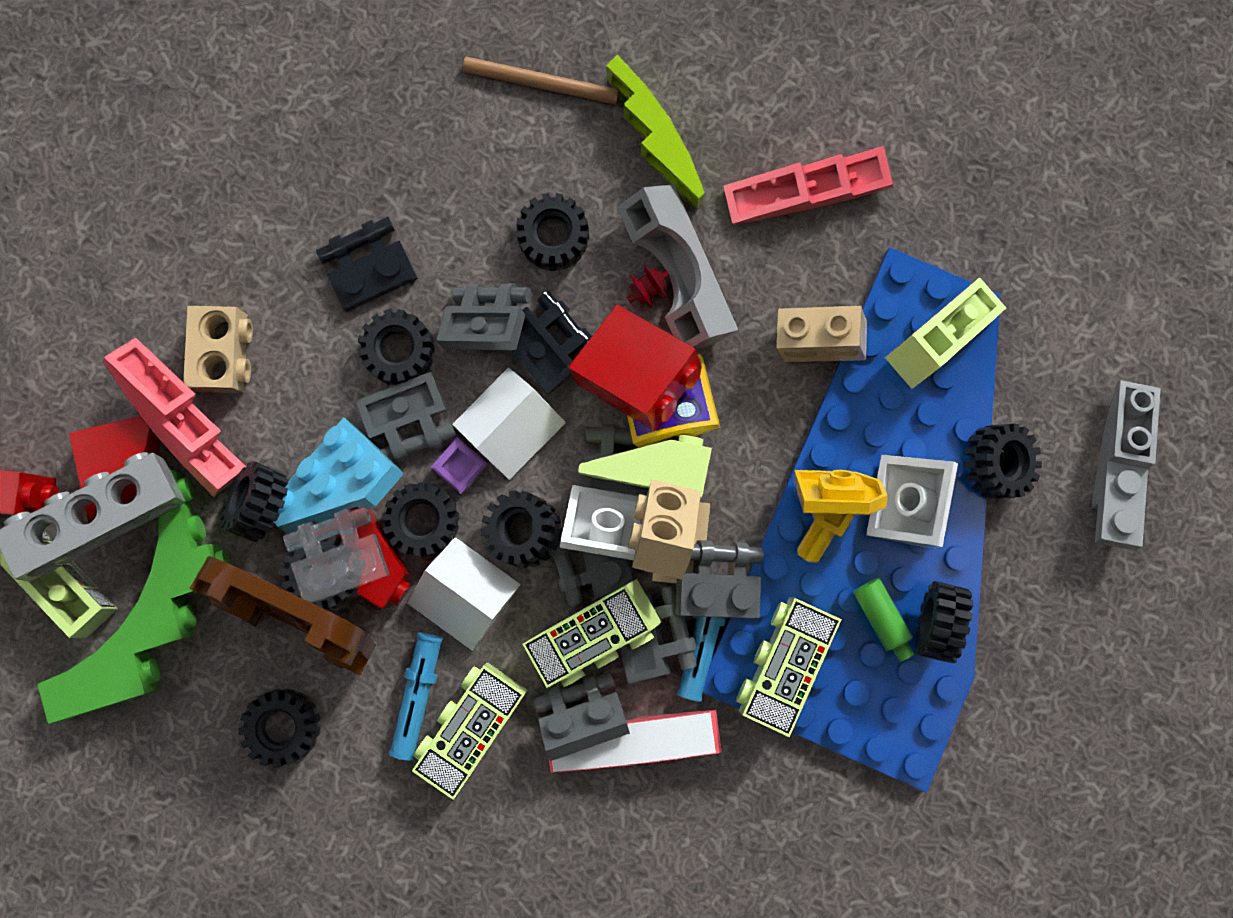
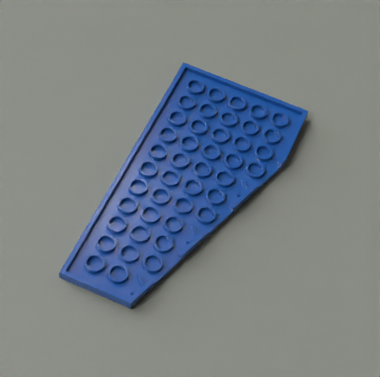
[703,247,1001,792]

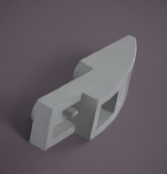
[1092,380,1161,551]

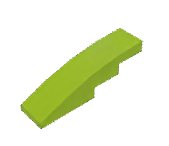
[606,55,705,209]

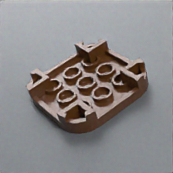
[190,556,376,676]

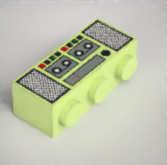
[0,531,118,638]
[522,579,661,688]
[736,597,842,737]
[412,663,528,800]

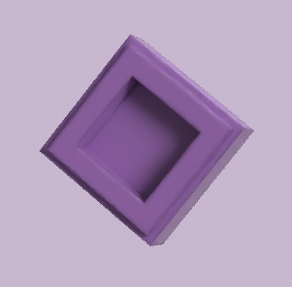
[431,437,489,494]

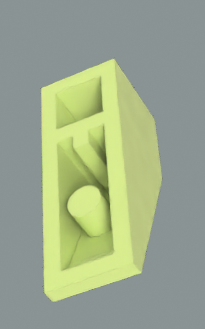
[885,278,1006,389]
[578,435,712,498]

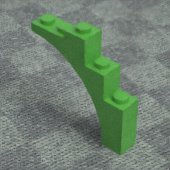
[37,470,232,724]

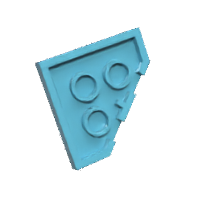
[273,417,404,535]

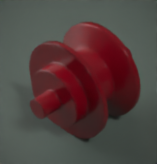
[626,264,670,309]

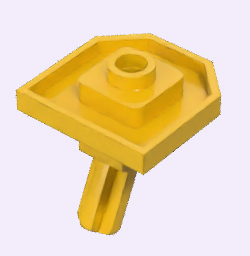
[794,470,888,563]

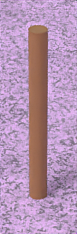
[463,57,619,105]

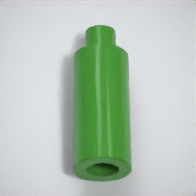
[853,578,914,662]

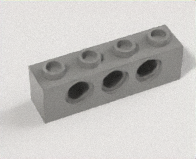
[0,452,186,582]

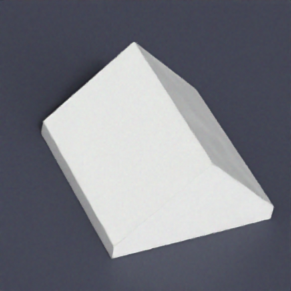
[453,367,566,480]
[866,455,958,548]
[560,485,640,560]
[407,537,521,651]

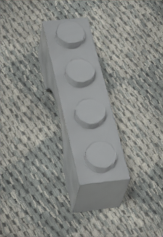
[617,184,738,350]

